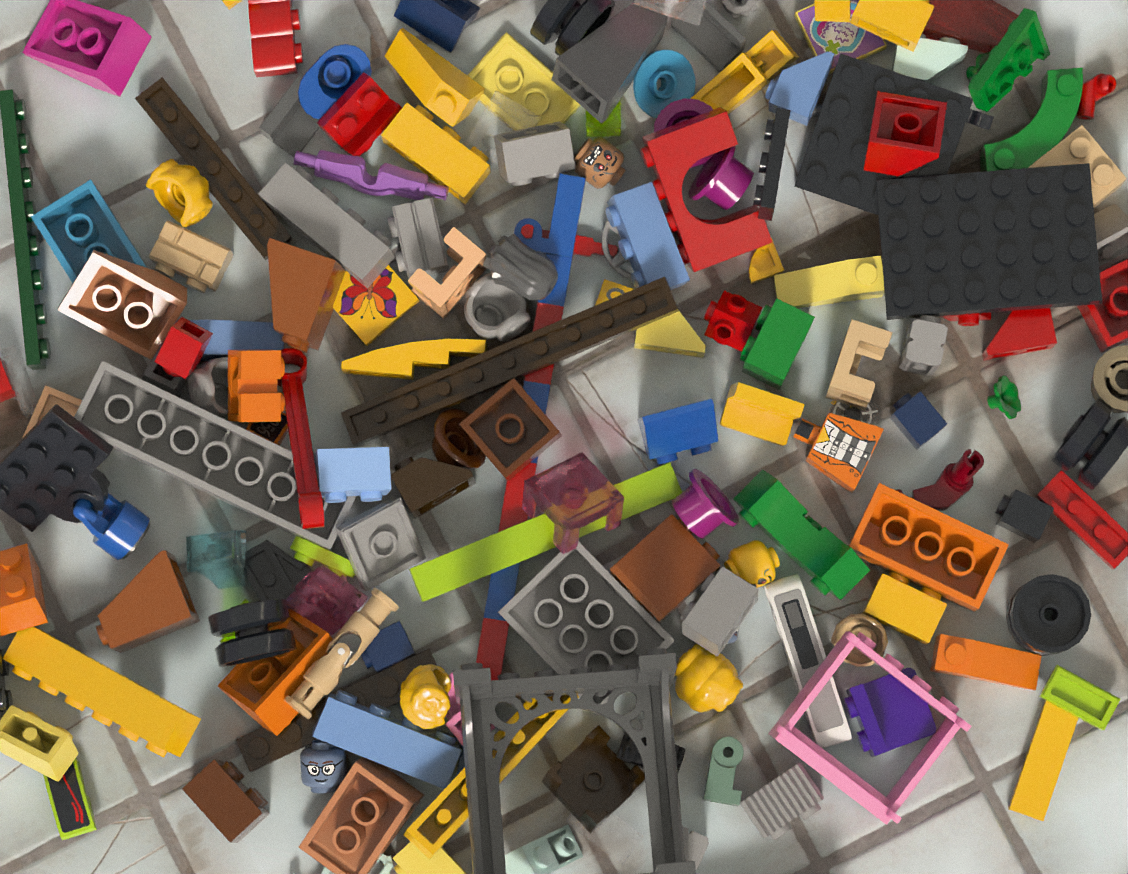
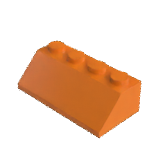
[848,483,1009,612]

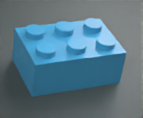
[31,179,148,283]

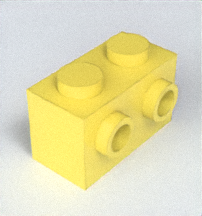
[0,705,79,782]

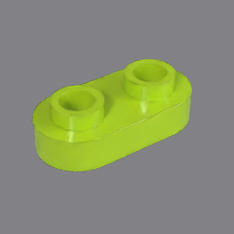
[290,536,355,582]

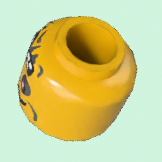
[724,540,780,588]

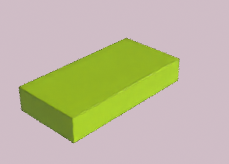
[1039,665,1120,731]

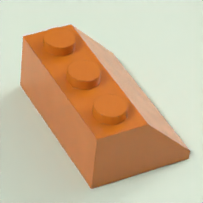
[218,609,333,736]

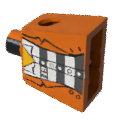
[793,413,884,493]

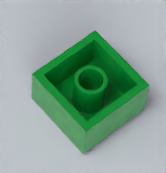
[739,298,815,390]

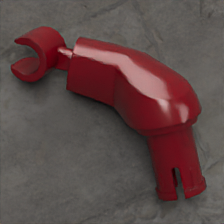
[896,449,984,511]

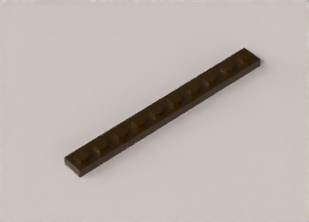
[341,277,679,446]

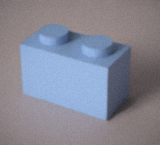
[314,447,391,503]

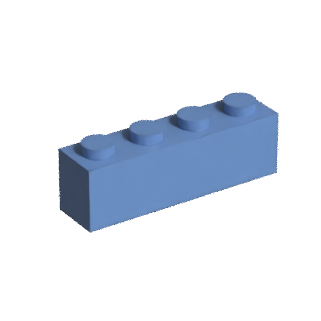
[312,690,462,789]

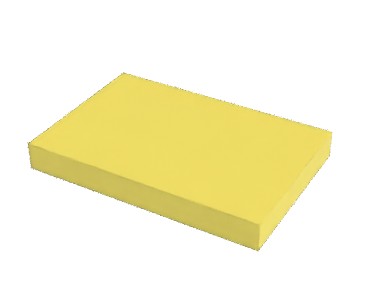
[467,32,581,131]

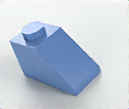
[765,51,834,126]

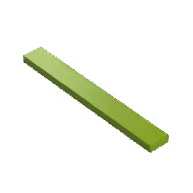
[409,462,682,602]

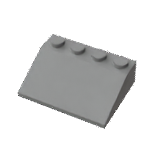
[498,538,675,716]

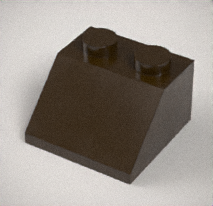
[391,456,476,519]

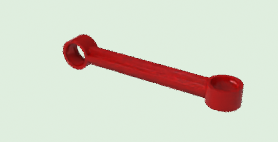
[278,348,324,529]

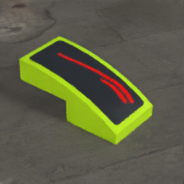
[43,758,97,840]

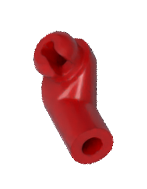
[1076,73,1116,120]

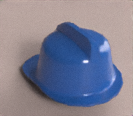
[298,44,372,119]

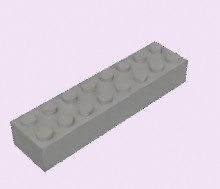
[74,361,356,550]

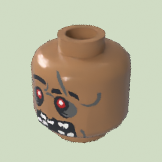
[574,137,626,189]

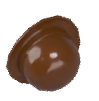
[432,409,487,468]

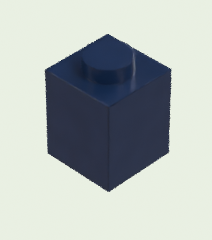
[890,391,947,450]
[361,621,416,673]

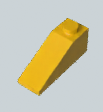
[385,28,485,127]

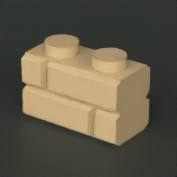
[149,220,234,293]

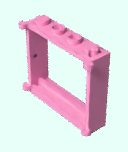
[768,631,972,825]

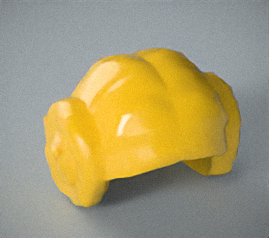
[146,159,213,227]
[675,644,743,712]
[400,664,452,729]

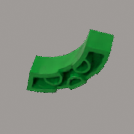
[979,67,1083,172]
[733,469,870,600]

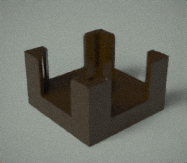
[541,725,645,834]

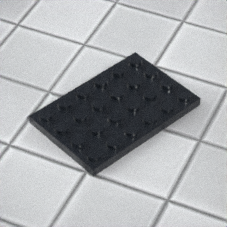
[876,163,1102,320]

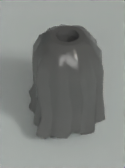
[483,234,558,300]

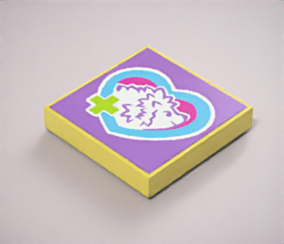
[794,0,887,74]

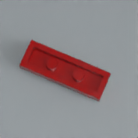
[1035,470,1128,570]

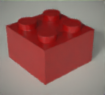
[1078,259,1128,353]

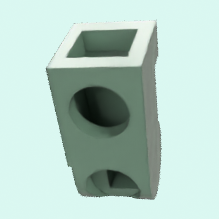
[703,737,744,807]

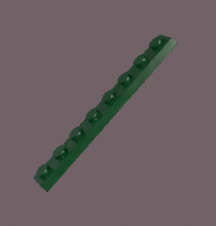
[0,89,51,370]

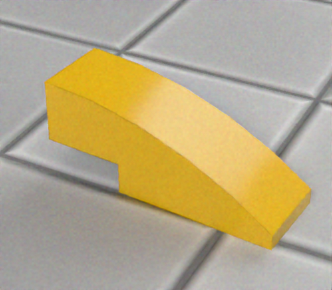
[691,30,799,114]

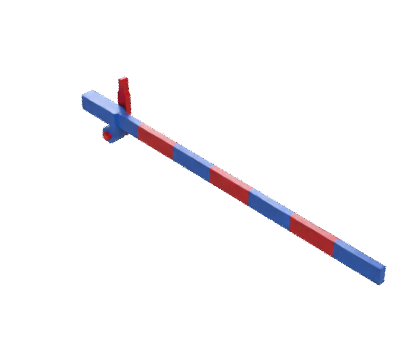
[456,174,618,776]

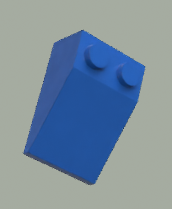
[638,399,719,465]

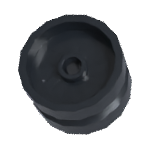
[530,0,615,56]
[1051,398,1128,490]
[1006,574,1091,656]
[208,599,297,667]

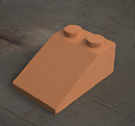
[58,250,187,360]
[299,757,424,874]

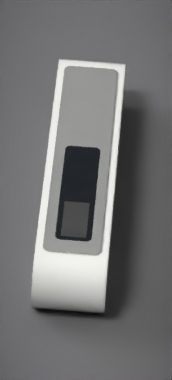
[764,573,852,748]

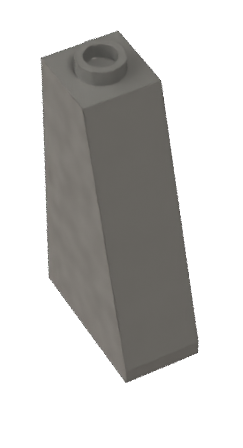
[552,0,668,124]

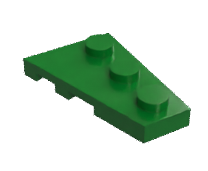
[968,8,1050,112]

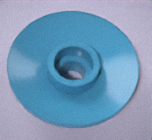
[633,49,696,119]

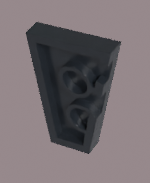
[753,108,791,221]

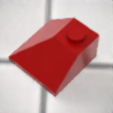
[864,91,947,176]

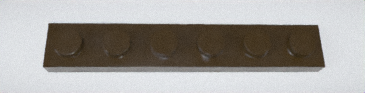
[135,77,292,260]
[236,649,437,772]

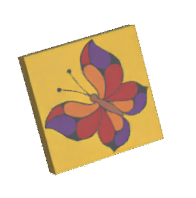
[333,265,419,346]

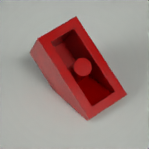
[982,308,1057,361]

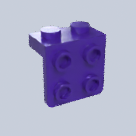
[844,668,936,757]

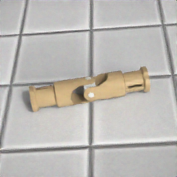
[284,588,399,720]

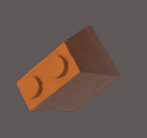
[267,238,346,353]
[610,514,721,624]
[96,550,200,653]

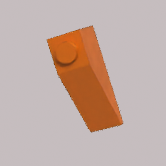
[930,634,1042,691]

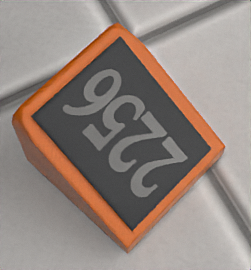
[246,412,288,446]

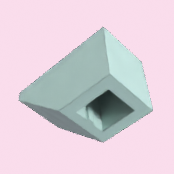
[891,34,968,84]
[505,825,584,874]

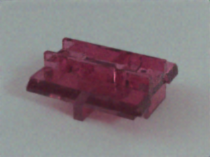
[286,565,368,635]

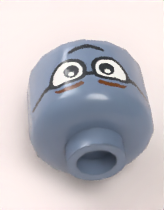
[300,739,347,793]

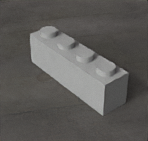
[258,162,395,289]

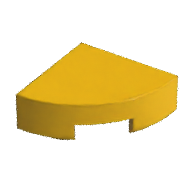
[749,238,784,284]

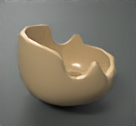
[831,613,888,667]

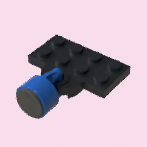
[0,404,150,560]

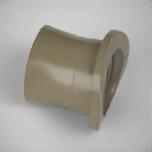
[1091,345,1128,413]

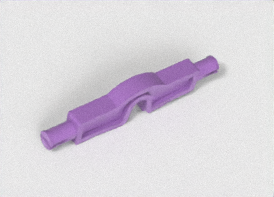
[293,150,449,201]

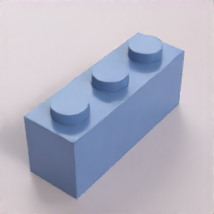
[606,182,690,290]

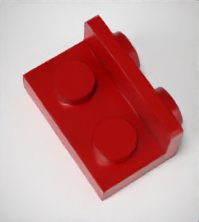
[317,72,402,157]

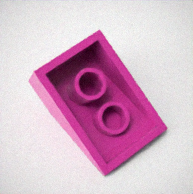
[22,0,152,97]

